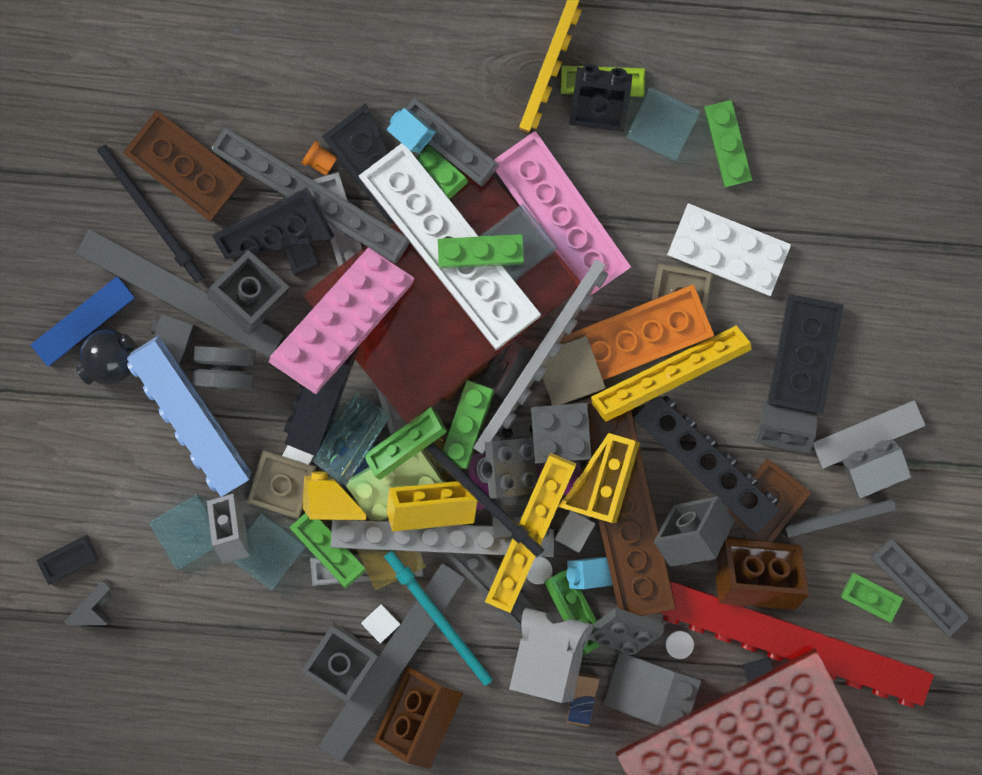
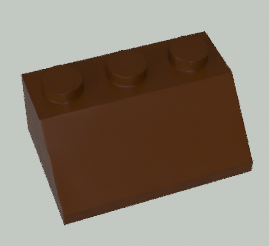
[715,538,809,610]
[373,666,464,769]

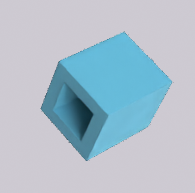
[386,108,436,153]
[567,557,612,589]

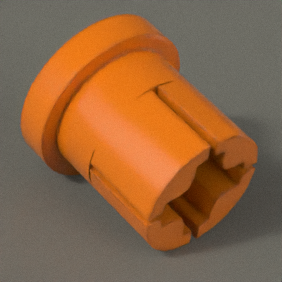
[301,140,338,176]

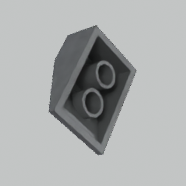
[603,652,701,734]

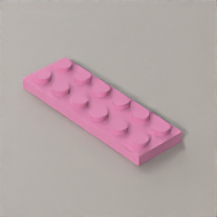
[494,131,631,296]
[269,247,414,394]

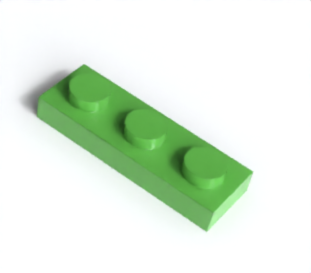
[704,100,752,188]
[437,234,524,269]
[443,380,495,469]
[364,407,447,480]
[289,513,366,589]
[544,568,600,655]

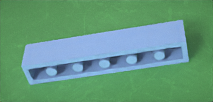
[127,335,252,497]

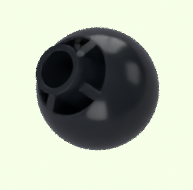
[76,329,135,385]

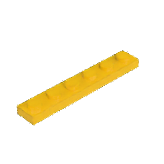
[519,0,582,134]
[591,325,751,422]
[485,452,576,613]

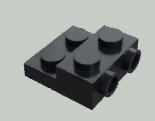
[569,64,632,132]

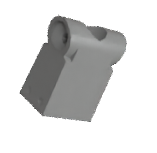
[509,608,593,703]

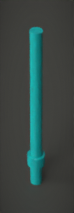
[384,550,493,686]

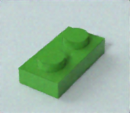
[416,145,468,199]
[840,572,904,623]

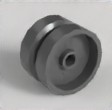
[192,346,256,391]

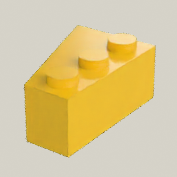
[558,433,640,523]

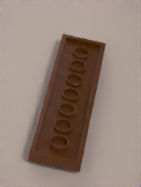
[573,398,677,616]

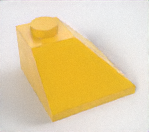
[303,471,366,520]

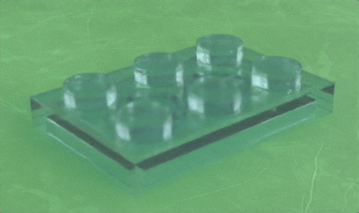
[313,391,391,486]

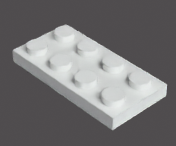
[667,203,791,296]

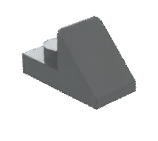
[64,579,115,626]

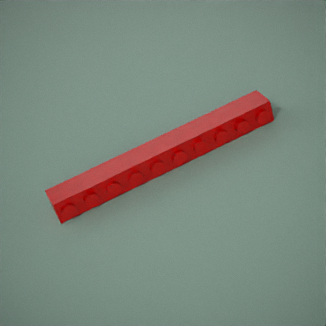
[659,580,934,708]

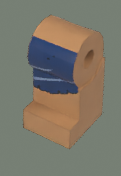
[566,673,599,727]

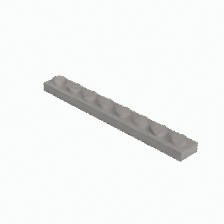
[473,259,609,454]
[331,520,554,558]

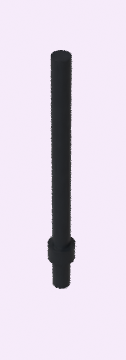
[97,144,205,284]
[424,442,544,558]

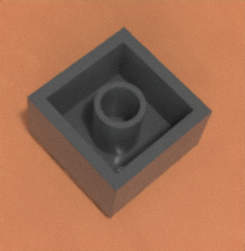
[208,250,289,335]
[531,403,592,465]
[654,496,734,567]
[301,622,380,703]

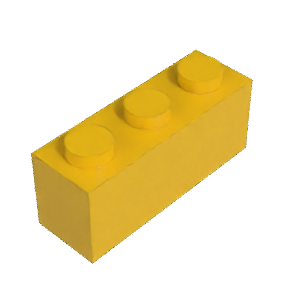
[386,481,477,532]

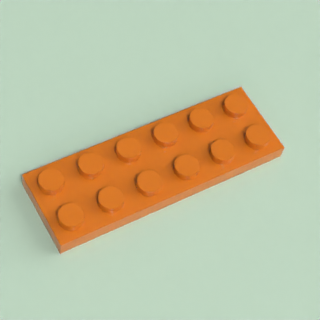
[538,284,714,380]

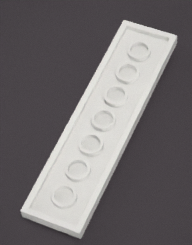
[359,143,541,350]

